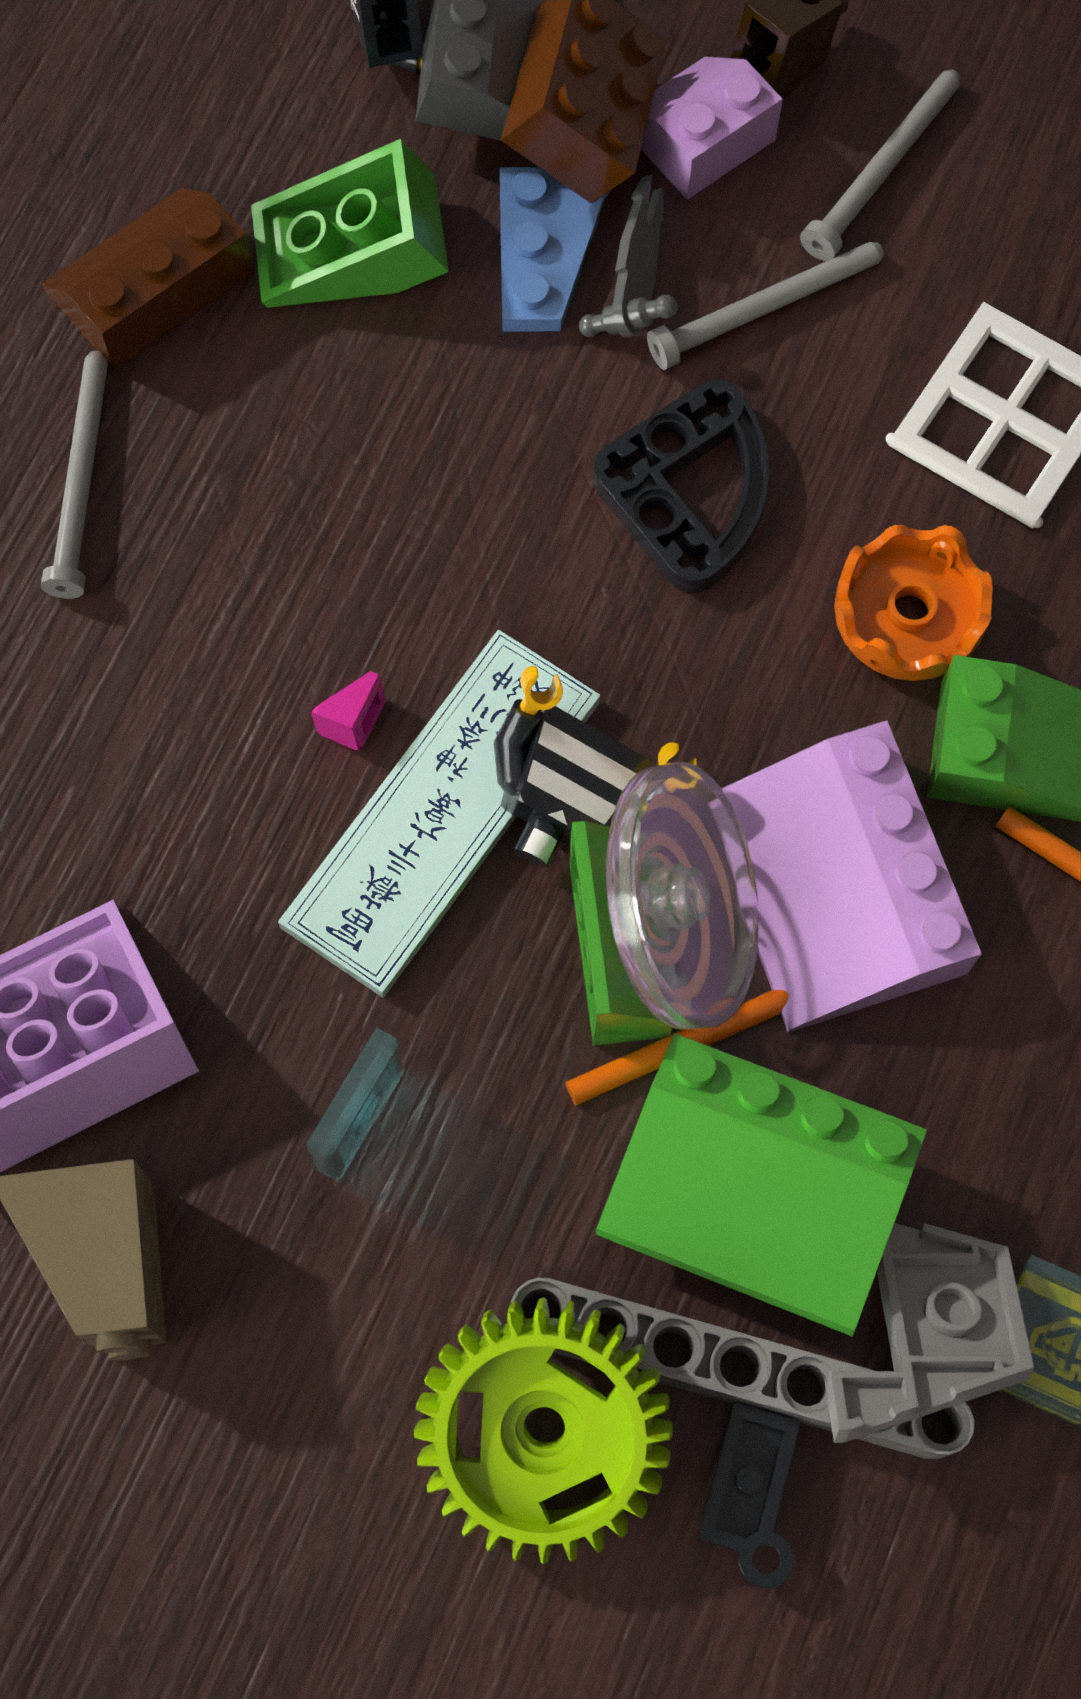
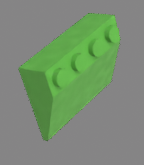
[595,1033,927,1336]

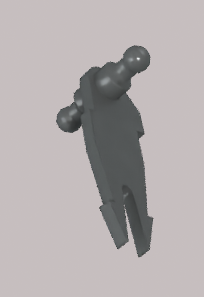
[579,174,678,338]

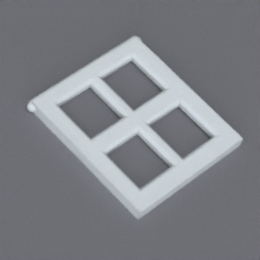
[886,302,1081,529]

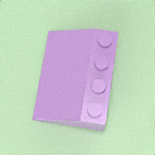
[701,720,982,1033]
[0,900,199,1172]

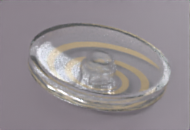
[606,762,759,1030]

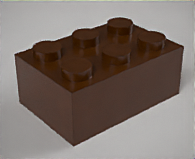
[501,0,667,203]

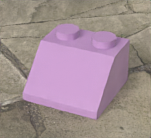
[641,57,783,200]

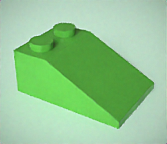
[251,139,449,308]
[927,655,1081,822]

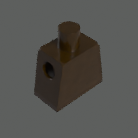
[731,0,848,100]

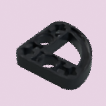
[593,379,769,593]

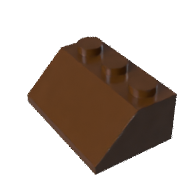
[42,188,254,370]

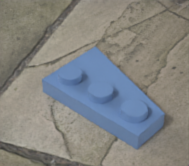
[500,167,610,332]

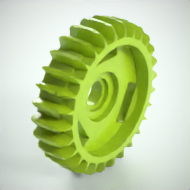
[414,1297,673,1565]

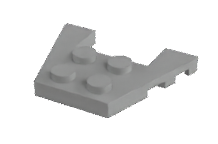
[825,1223,1034,1443]

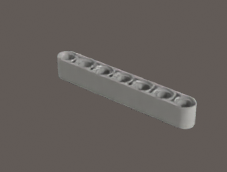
[511,1277,974,1459]

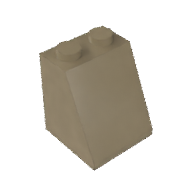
[0,1159,167,1360]

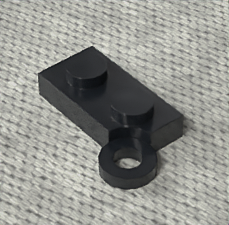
[697,1402,801,1589]

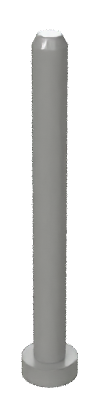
[800,70,960,261]
[647,242,884,370]
[41,351,108,599]

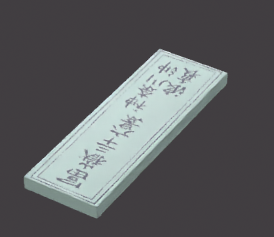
[278,629,600,998]

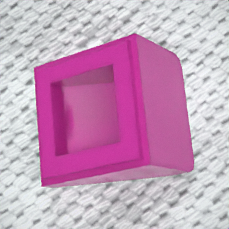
[311,671,386,751]

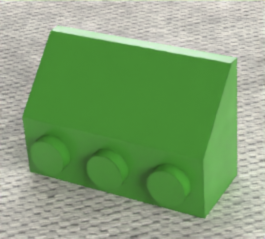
[569,821,683,1046]

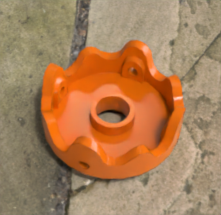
[834,524,993,681]

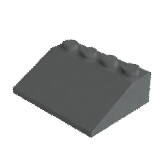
[415,0,546,141]

